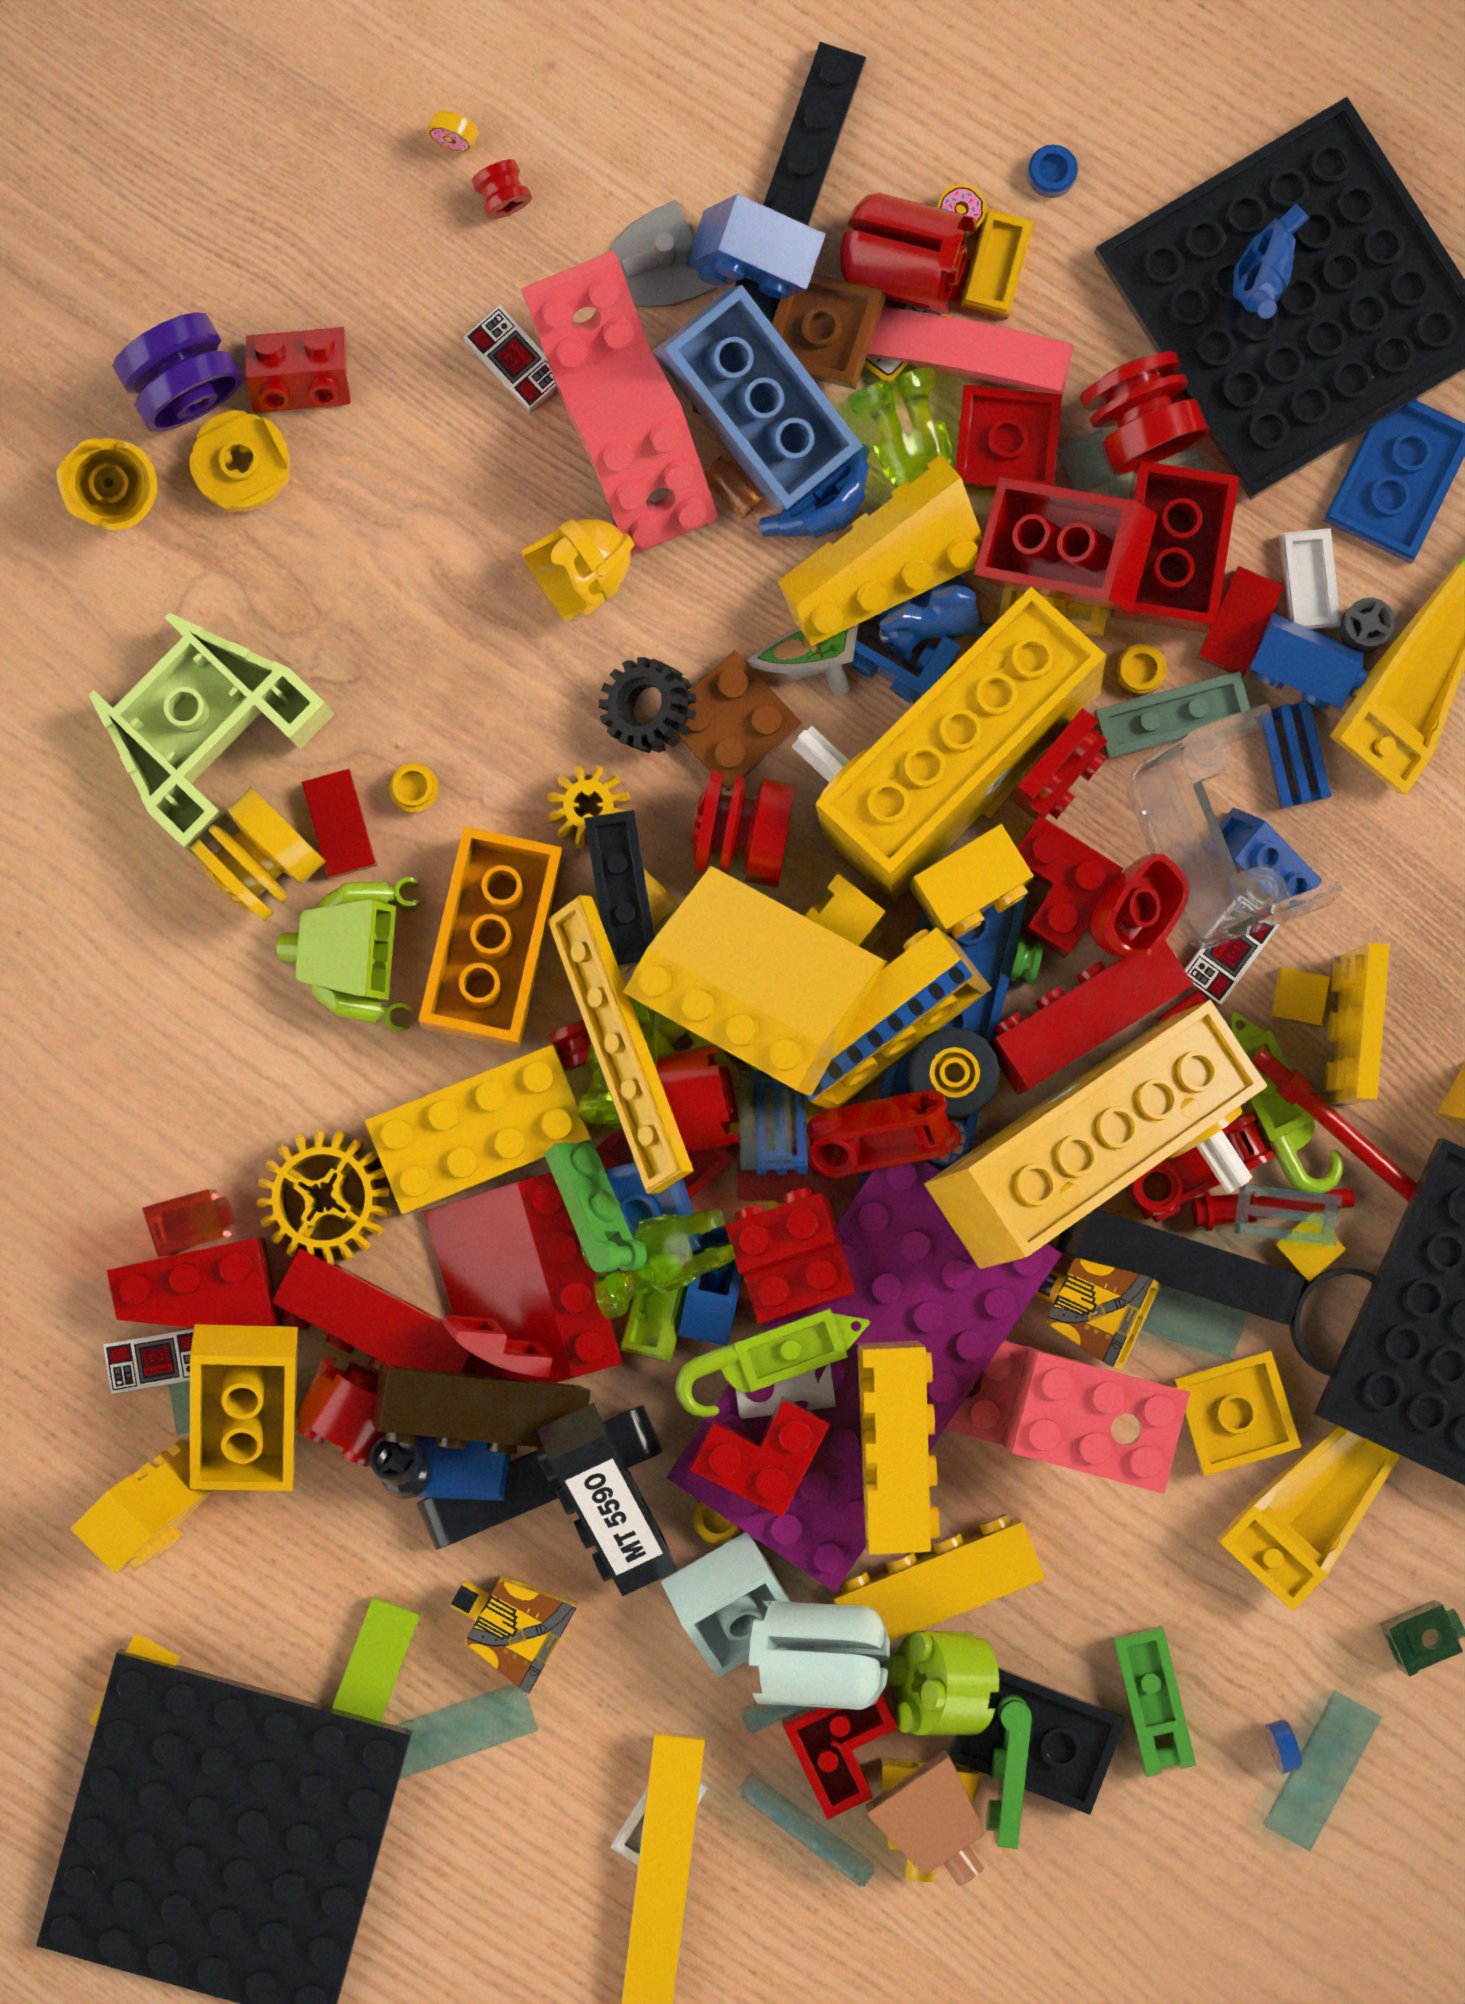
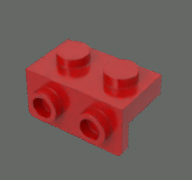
[245,327,351,413]

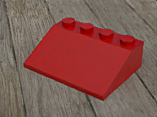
[424,1172,624,1383]

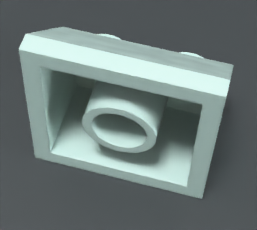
[661,1532,791,1678]

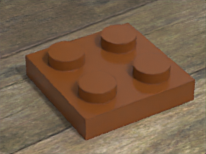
[772,273,886,390]
[676,650,802,792]

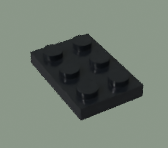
[948,1667,1126,1815]

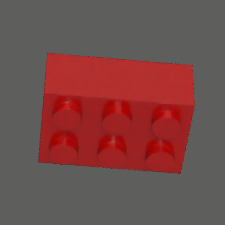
[1110,460,1240,633]
[974,477,1158,613]

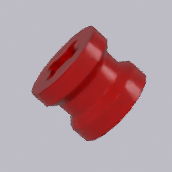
[471,159,532,219]
[548,1019,598,1072]

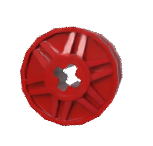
[1080,351,1210,476]
[691,770,796,888]

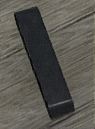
[1056,1209,1306,1326]
[416,1405,664,1550]

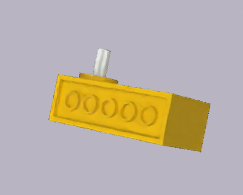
[792,587,1106,903]
[924,1000,1267,1269]

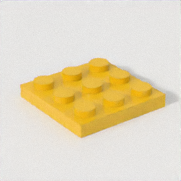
[1322,942,1390,1105]

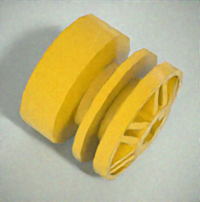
[190,787,326,922]

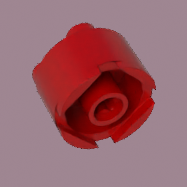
[655,1044,741,1154]
[296,1356,385,1467]

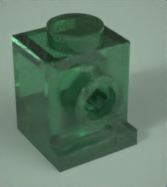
[1379,1600,1465,1677]

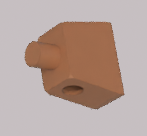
[865,1750,985,1886]

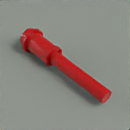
[1191,1188,1355,1231]

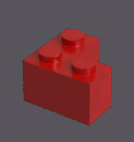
[1017,815,1124,958]
[690,1396,830,1517]
[782,1693,898,1820]

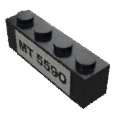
[536,1402,678,1597]

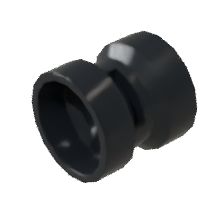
[369,1435,432,1499]

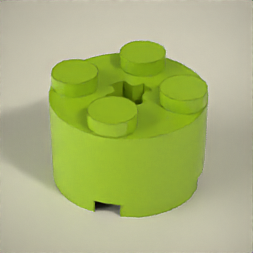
[885,1631,999,1735]

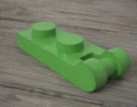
[544,1143,647,1272]
[1112,1626,1196,1777]
[986,1695,1032,1849]

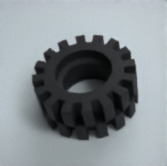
[598,657,697,753]

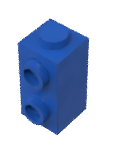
[1250,613,1368,709]

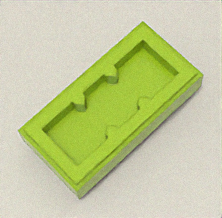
[619,1258,693,1363]

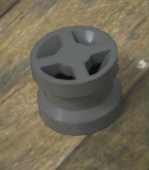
[1338,597,1395,653]

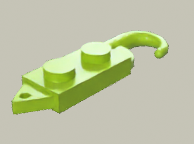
[1229,1012,1343,1195]
[675,1308,870,1418]

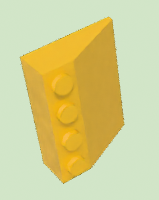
[623,866,886,1097]

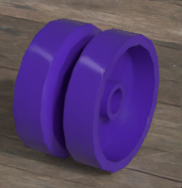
[112,312,243,432]

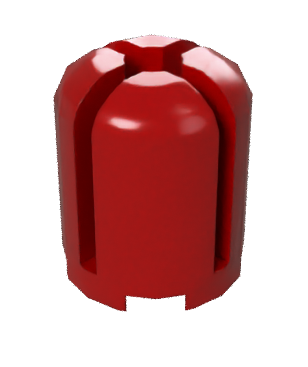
[840,192,976,316]

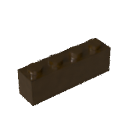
[372,1364,591,1454]

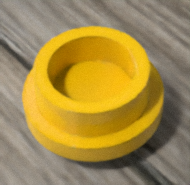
[389,763,439,813]

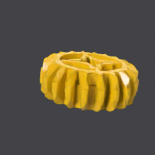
[256,1130,393,1265]

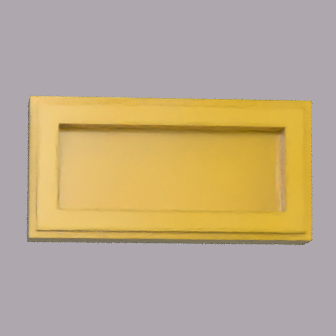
[961,208,1034,319]

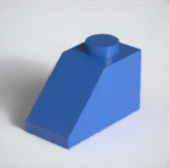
[678,1224,743,1346]

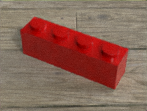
[989,940,1194,1096]
[271,1248,478,1373]

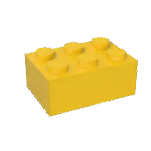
[190,1324,298,1491]

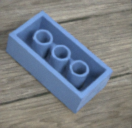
[652,285,863,509]

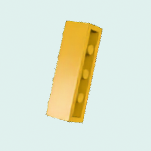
[832,1514,1046,1643]

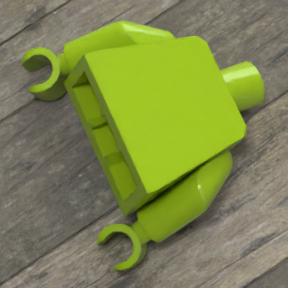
[276,877,421,1032]

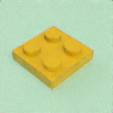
[1172,1350,1301,1477]

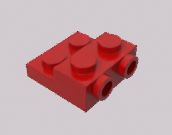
[1010,708,1108,820]
[725,1188,858,1326]

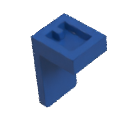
[848,635,961,704]
[1202,807,1321,917]

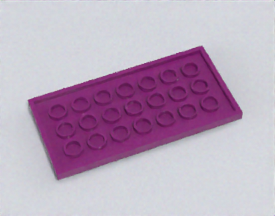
[666,1160,1062,1592]

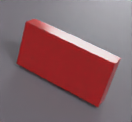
[1197,566,1284,678]
[301,769,377,879]

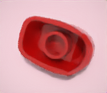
[1090,854,1189,957]

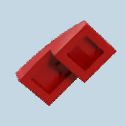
[443,1314,552,1378]

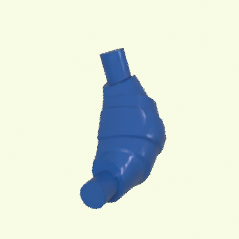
[1233,204,1309,319]
[759,443,870,538]

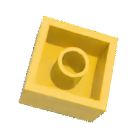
[909,824,1034,940]

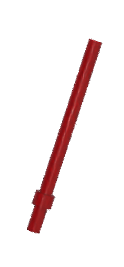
[1250,1047,1417,1203]

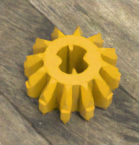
[547,765,631,850]

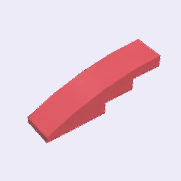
[867,307,1074,394]

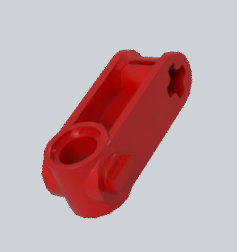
[806,1090,961,1178]
[1126,1112,1275,1223]

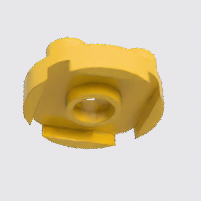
[189,410,291,512]

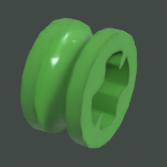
[1009,937,1044,985]

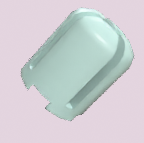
[749,1601,890,1710]

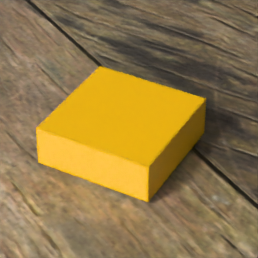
[1270,967,1331,1027]
[1273,1211,1347,1282]

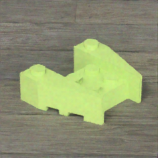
[89,613,335,856]

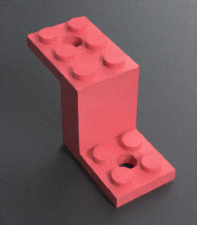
[520,250,719,555]
[945,1341,1190,1494]

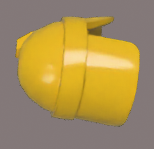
[56,438,157,530]
[520,519,635,620]

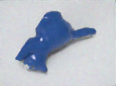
[874,575,993,663]

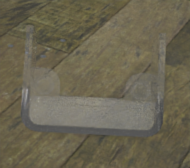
[1127,703,1343,949]

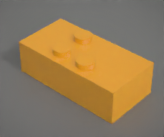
[418,826,564,1050]

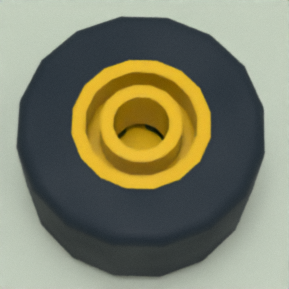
[907,1027,1000,1120]

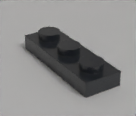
[584,810,655,968]

